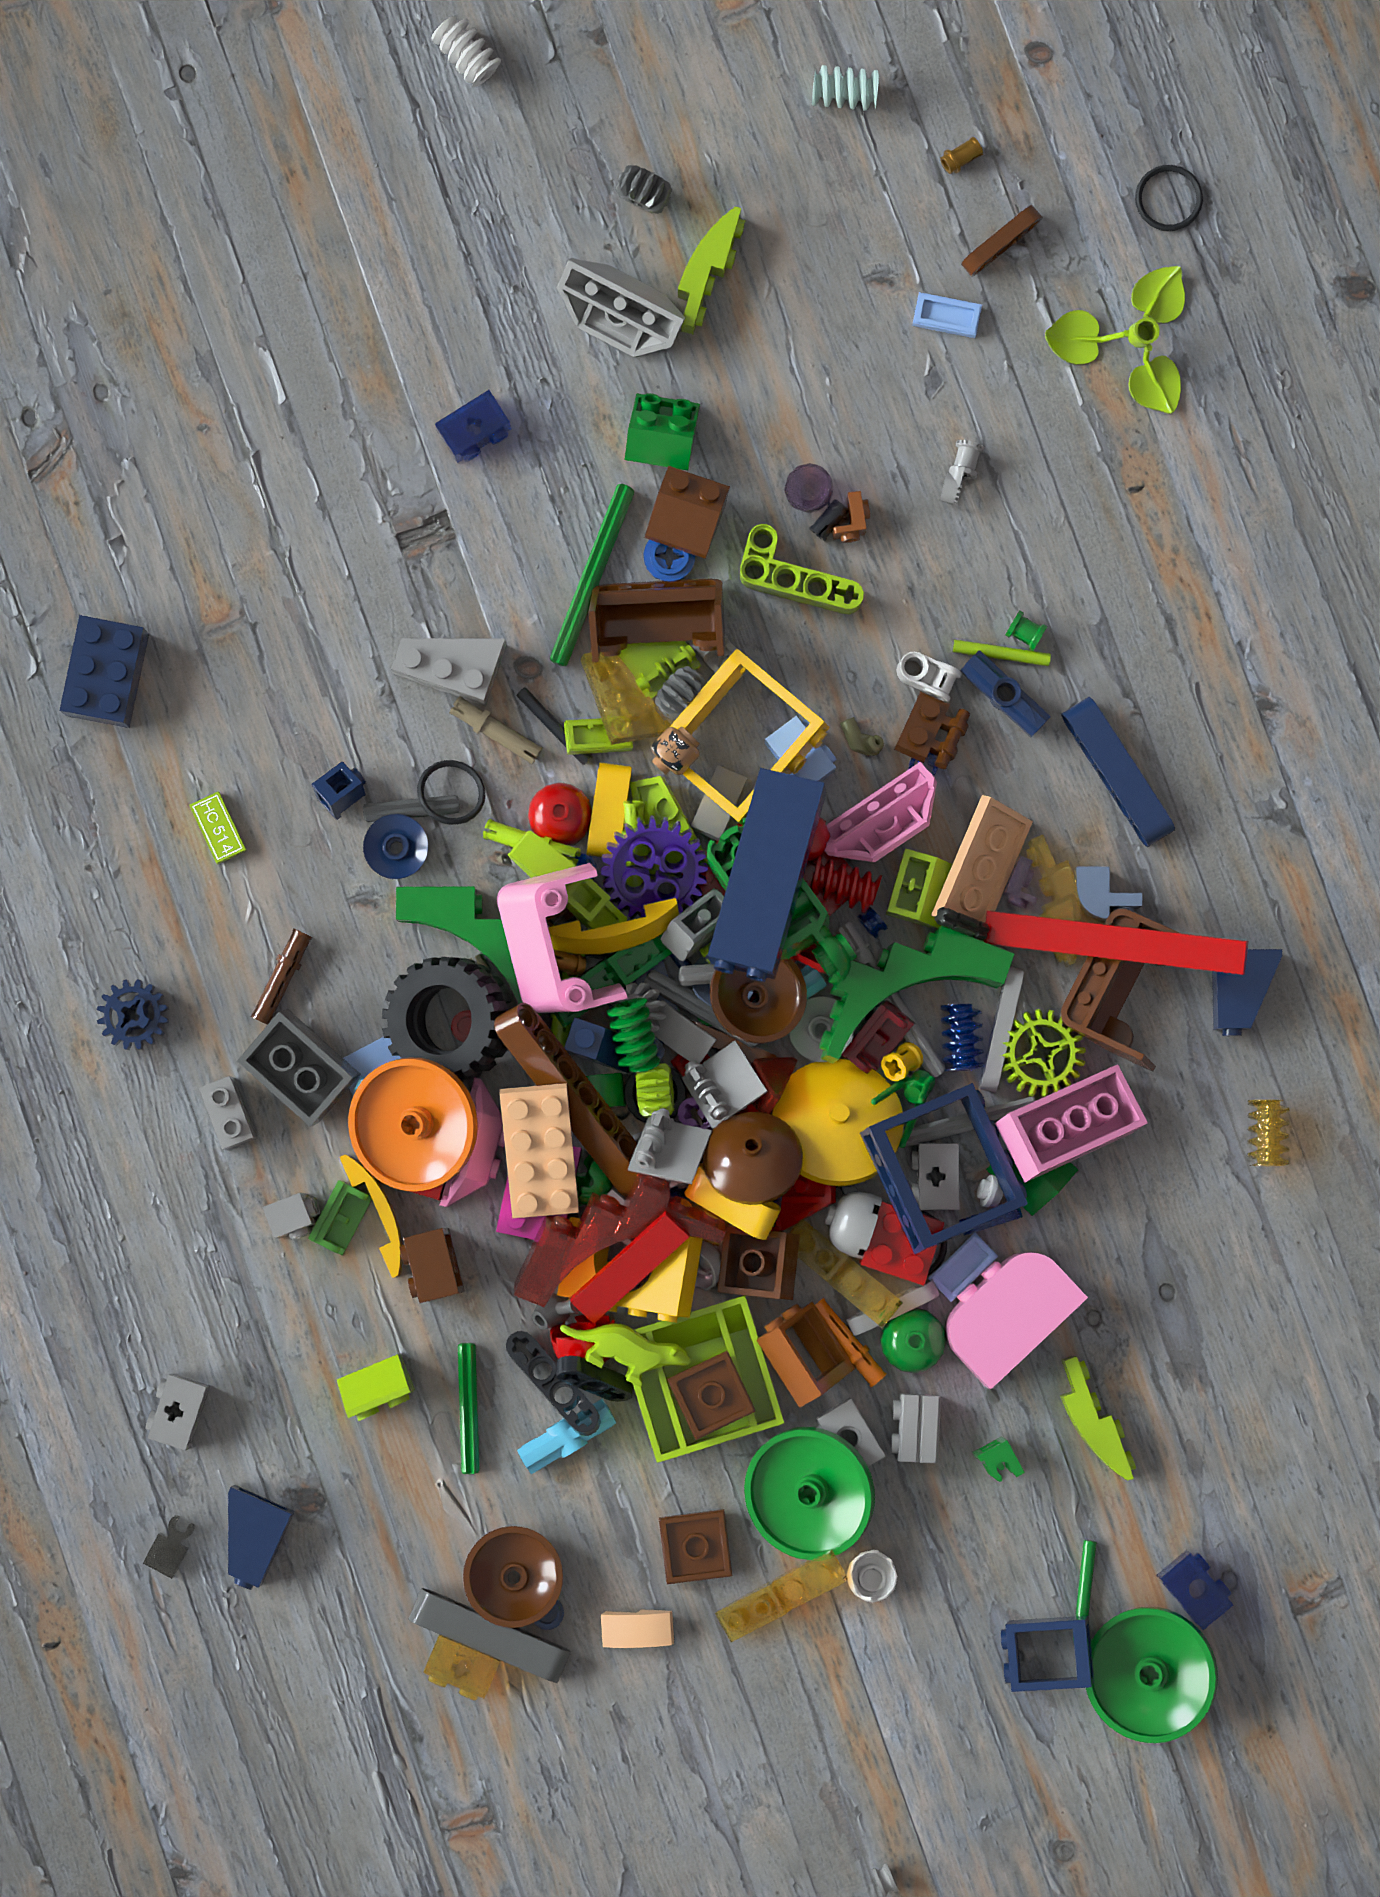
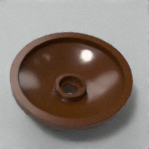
[710,958,807,1043]
[703,1112,803,1205]
[463,1526,563,1628]

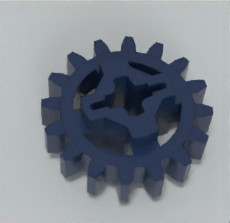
[97,979,169,1050]

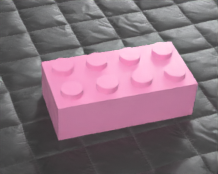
[995,1064,1148,1182]

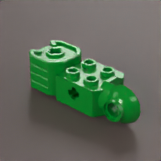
[707,818,857,981]

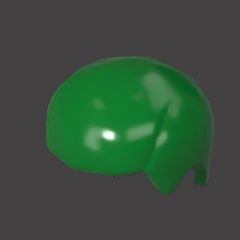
[576,1155,613,1205]

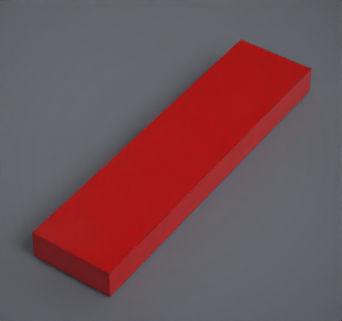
[570,1211,690,1324]

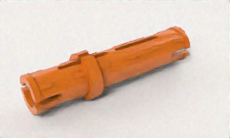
[815,1298,887,1387]

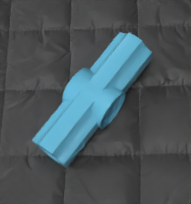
[517,1398,617,1474]

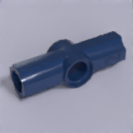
[960,650,1051,738]

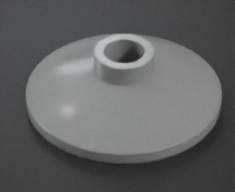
[789,996,854,1062]

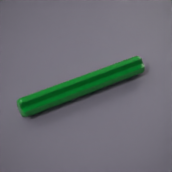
[458,1343,480,1474]

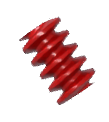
[810,855,882,913]

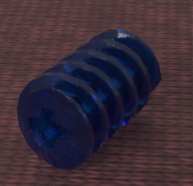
[940,1003,985,1072]

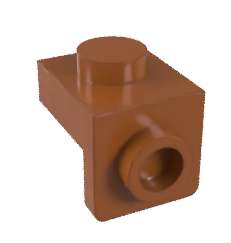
[832,491,870,543]

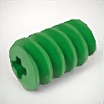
[607,998,661,1072]

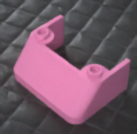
[497,863,627,1013]

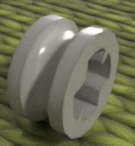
[871,1863,899,1897]

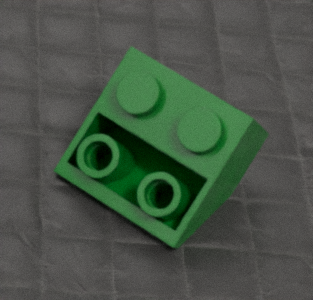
[624,393,700,471]

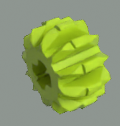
[636,1063,674,1117]

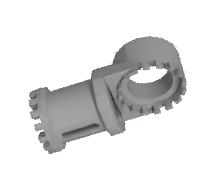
[939,440,985,505]

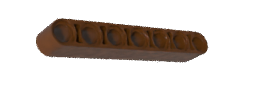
[494,1003,658,1198]

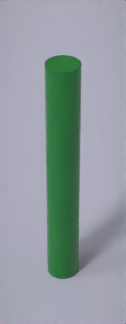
[1073,1540,1097,1640]

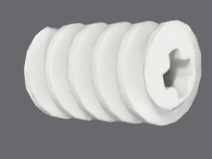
[431,15,501,87]

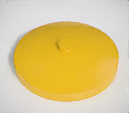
[772,1059,904,1186]

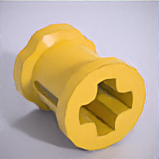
[881,1042,923,1082]

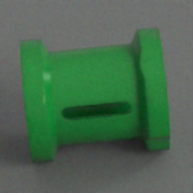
[1005,610,1048,652]

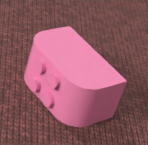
[945,1252,1088,1389]

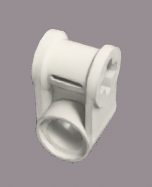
[896,651,962,703]

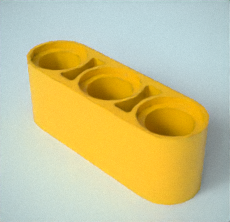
[586,762,632,857]
[684,1163,781,1240]

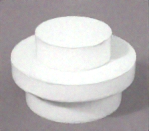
[977,1175,1003,1208]

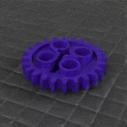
[601,815,708,918]

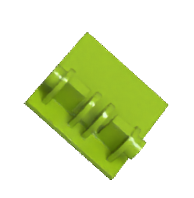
[617,641,702,702]

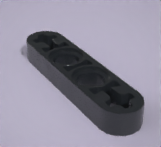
[506,1331,601,1436]

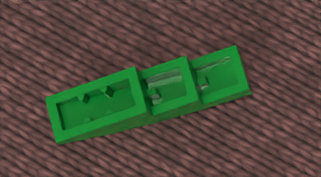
[553,933,672,1027]

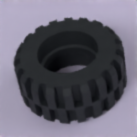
[382,957,512,1082]

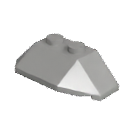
[557,258,685,357]

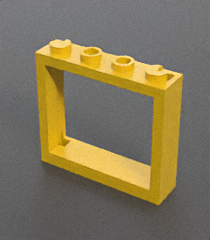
[670,648,830,826]

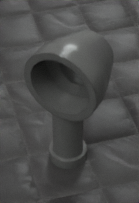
[532,1292,581,1330]

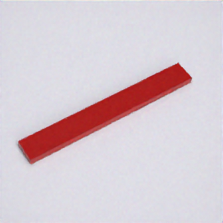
[983,911,1249,975]

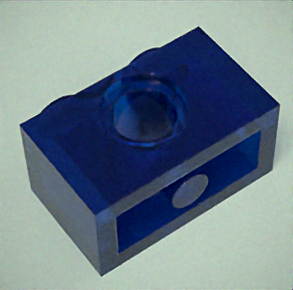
[1156,1550,1233,1630]

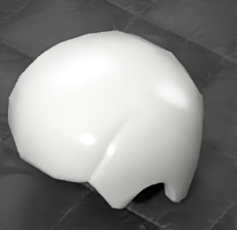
[847,1549,898,1603]

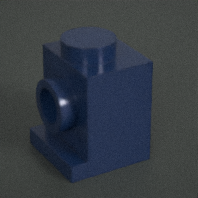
[311,761,366,820]

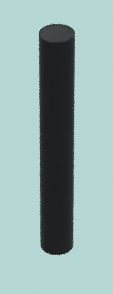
[516,687,592,766]

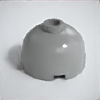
[824,1192,882,1259]

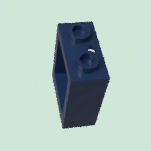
[1001,1616,1095,1692]

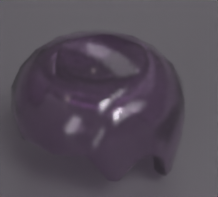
[784,463,834,513]

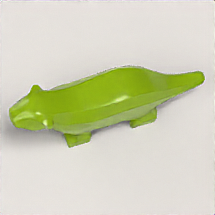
[560,1324,691,1387]

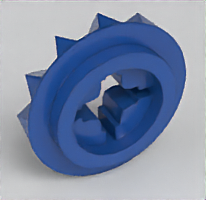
[644,540,695,582]

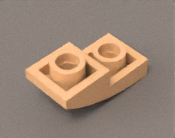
[601,1609,674,1648]

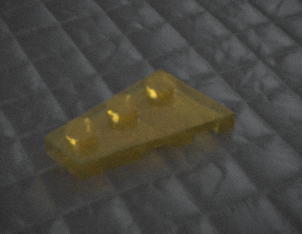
[581,652,671,745]

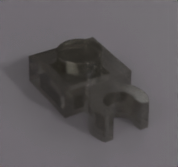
[143,1515,195,1579]

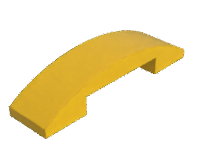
[548,898,679,954]
[340,1154,403,1278]

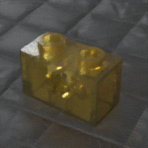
[423,1634,501,1701]

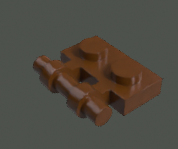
[894,691,970,770]

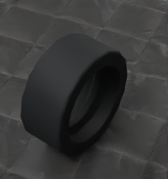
[624,1066,686,1123]

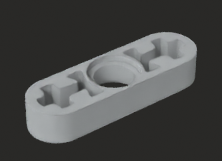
[847,1279,940,1335]

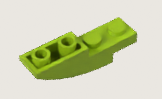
[678,206,746,335]
[508,831,628,930]
[1060,1355,1136,1481]

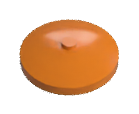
[348,1057,478,1191]

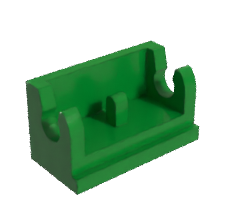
[973,1436,1025,1482]

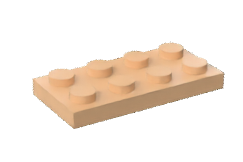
[932,795,1033,941]
[500,1083,579,1219]

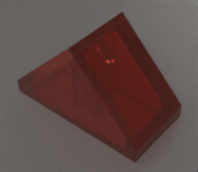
[751,1057,798,1114]

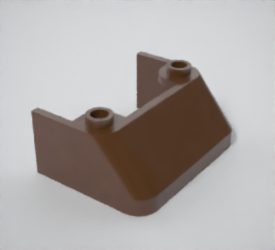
[588,578,725,662]
[1061,909,1179,1072]

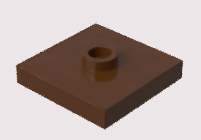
[667,1350,756,1440]
[659,1509,733,1585]

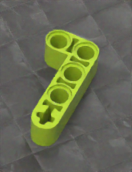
[740,524,864,615]

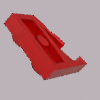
[771,1174,836,1232]

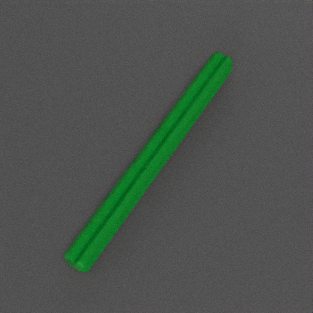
[550,484,634,666]

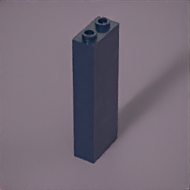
[708,768,827,982]

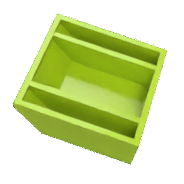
[628,1295,784,1463]

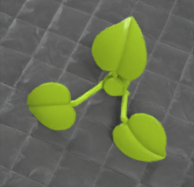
[1045,266,1185,414]

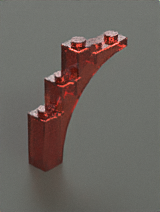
[514,1173,726,1307]

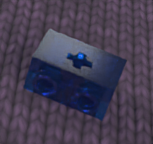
[434,390,511,463]

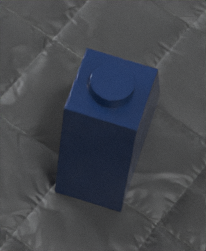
[1212,949,1282,1036]
[564,1018,629,1074]
[228,1485,295,1590]

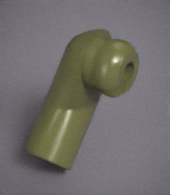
[840,717,884,756]

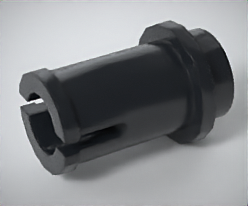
[809,499,849,542]

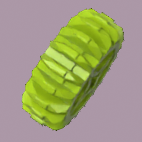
[1000,1009,1086,1098]

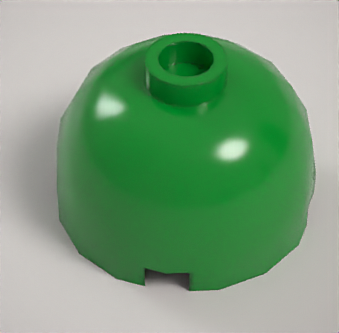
[880,1308,946,1374]

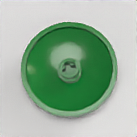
[744,1427,875,1560]
[1086,1607,1218,1743]

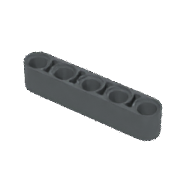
[408,1588,571,1683]

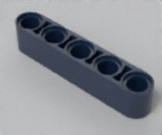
[1061,696,1175,847]

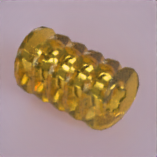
[1247,1099,1290,1167]

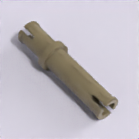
[449,696,543,765]

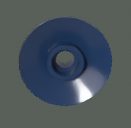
[363,814,429,879]

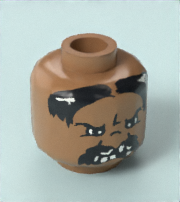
[651,726,700,775]

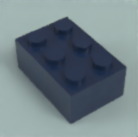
[59,615,149,728]

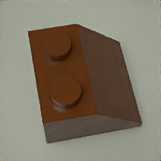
[644,466,730,559]

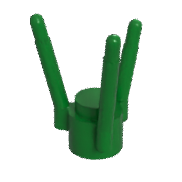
[871,1070,935,1148]

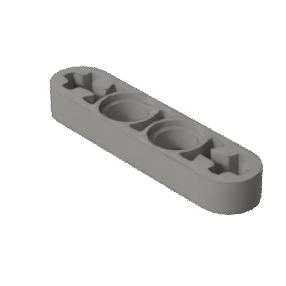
[979,966,1024,1093]

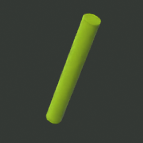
[952,639,1051,666]

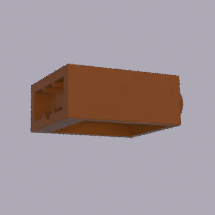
[756,1302,855,1408]

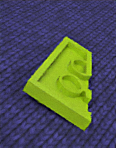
[630,776,710,874]

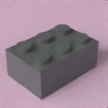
[237,1009,361,1127]

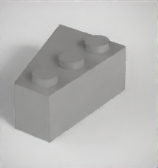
[391,638,507,706]

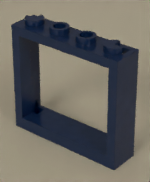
[860,1083,1028,1254]

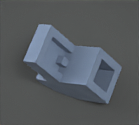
[1073,866,1142,922]

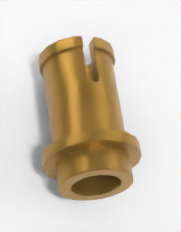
[940,137,983,174]
[554,950,586,977]

